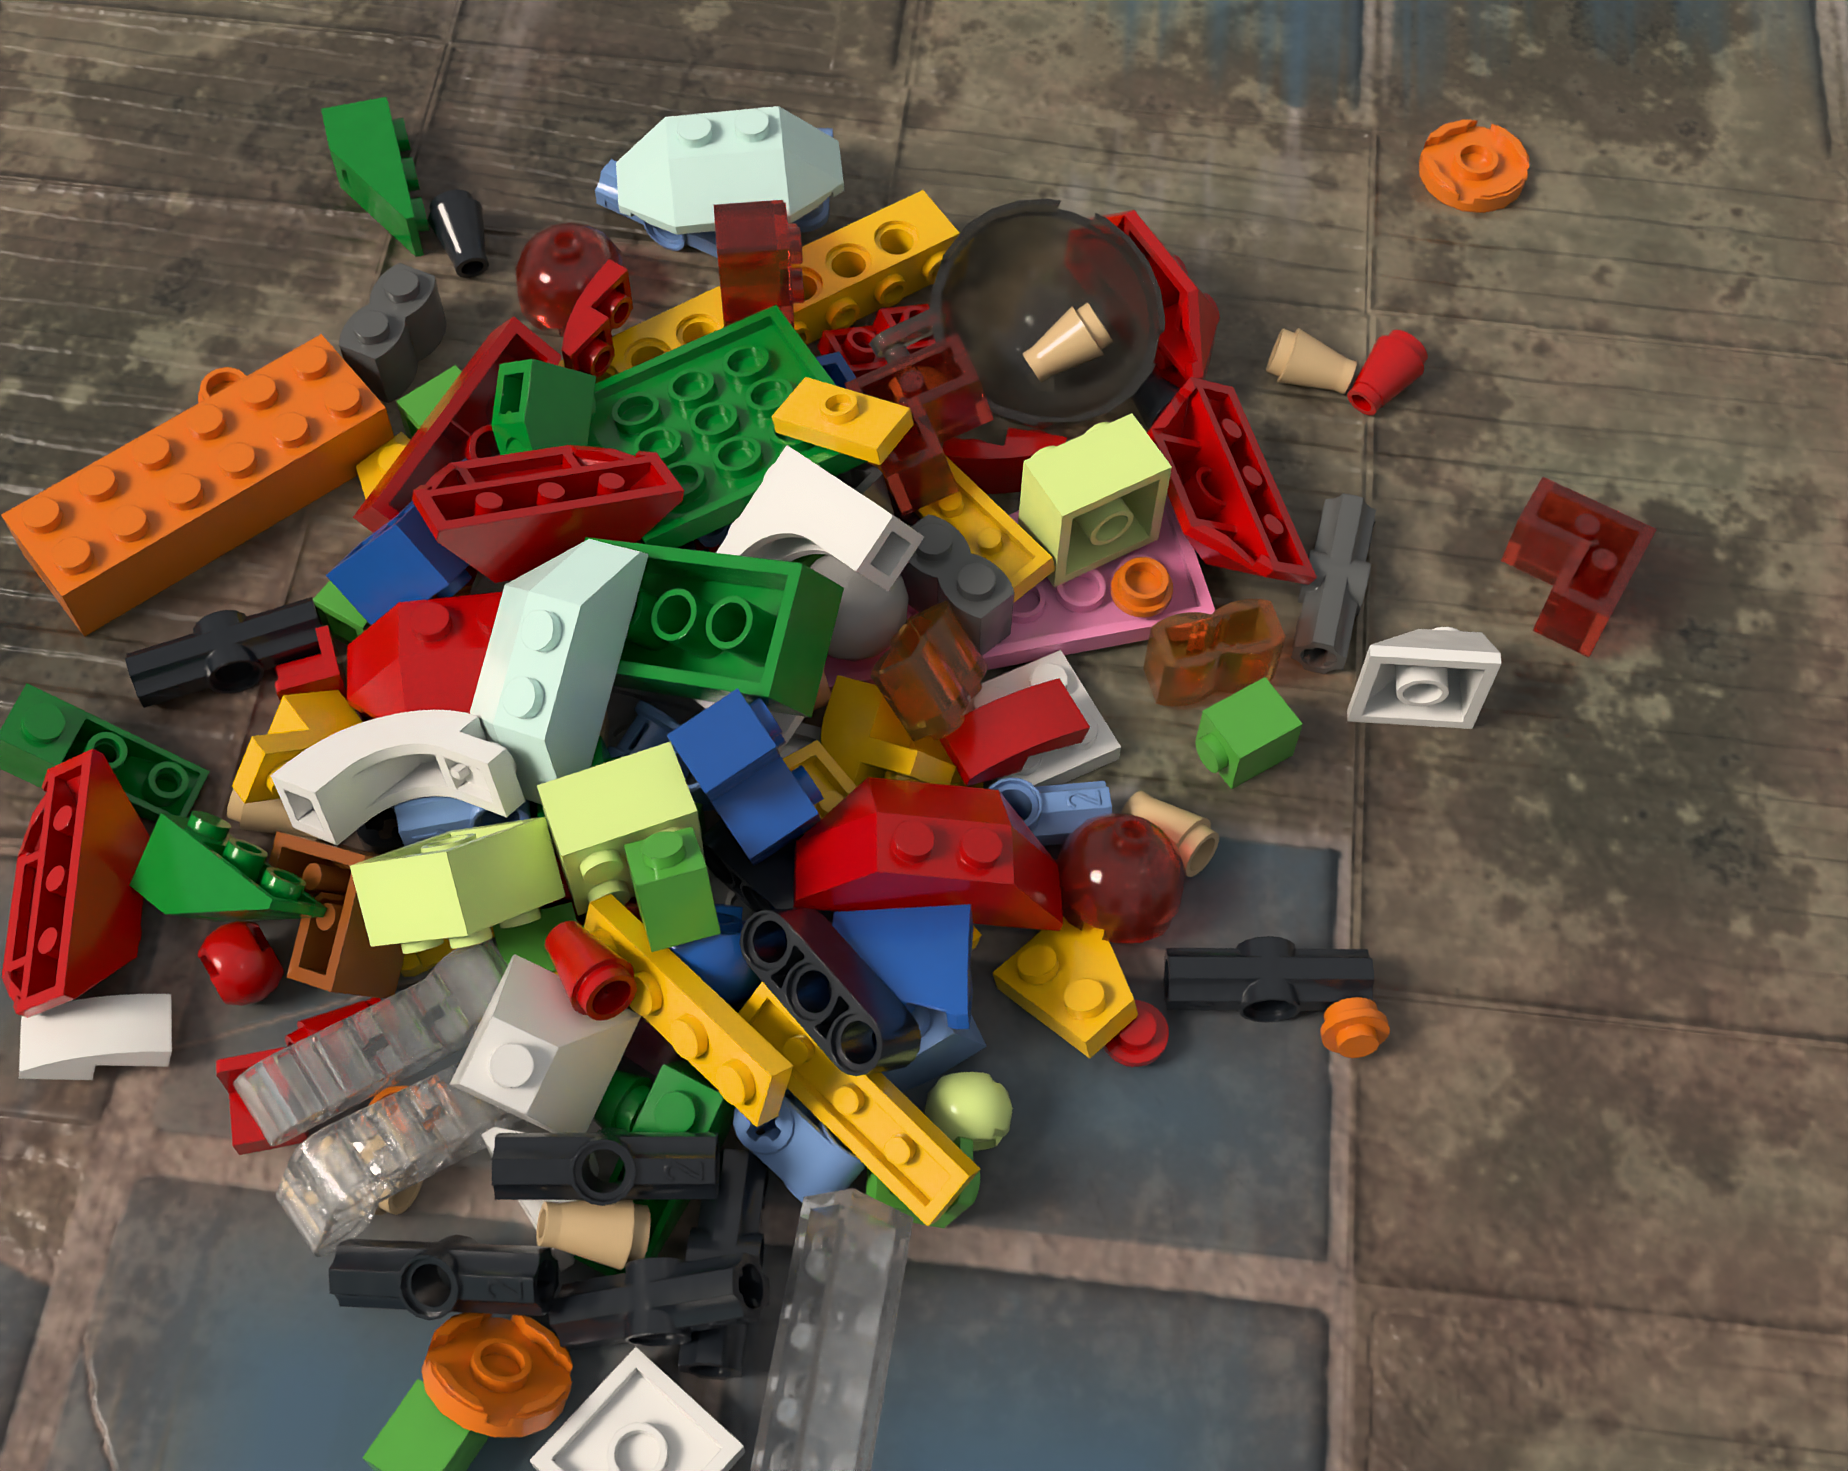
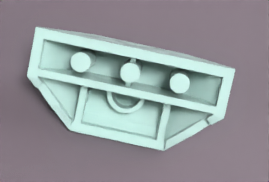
[616,106,844,235]
[470,539,649,805]

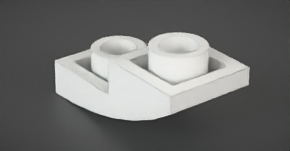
[19,994,172,1080]

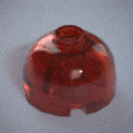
[515,222,627,337]
[1056,813,1186,943]

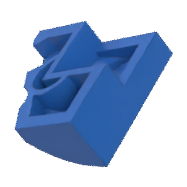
[832,904,974,1030]

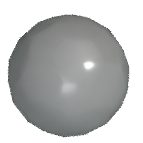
[810,554,909,662]

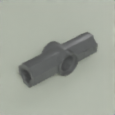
[1291,493,1376,674]

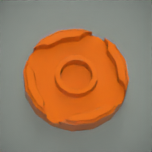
[1419,119,1530,213]
[421,1312,573,1437]

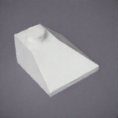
[1347,627,1501,729]
[449,954,641,1133]

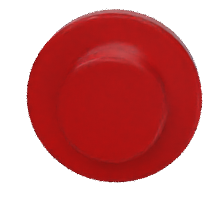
[1103,1000,1169,1067]

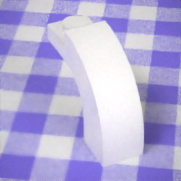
[271,710,526,845]

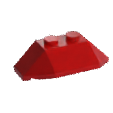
[1066,210,1220,388]
[1147,377,1317,585]
[412,445,684,583]
[347,591,503,719]
[2,749,150,1018]
[793,777,1063,931]

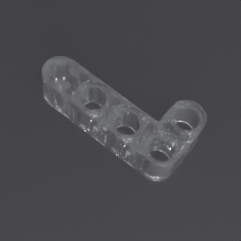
[233,939,508,1146]
[276,1061,531,1257]

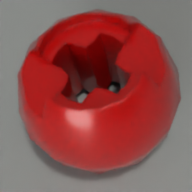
[198,921,284,1006]

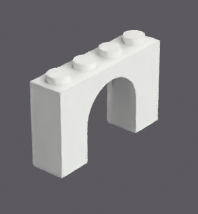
[694,445,924,753]

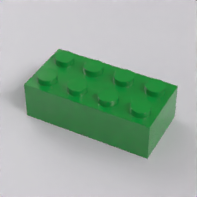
[584,537,844,718]

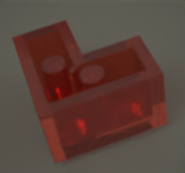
[713,200,804,328]
[844,333,994,516]
[1501,477,1657,658]

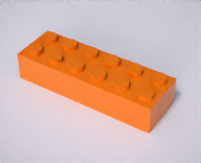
[1,334,394,637]

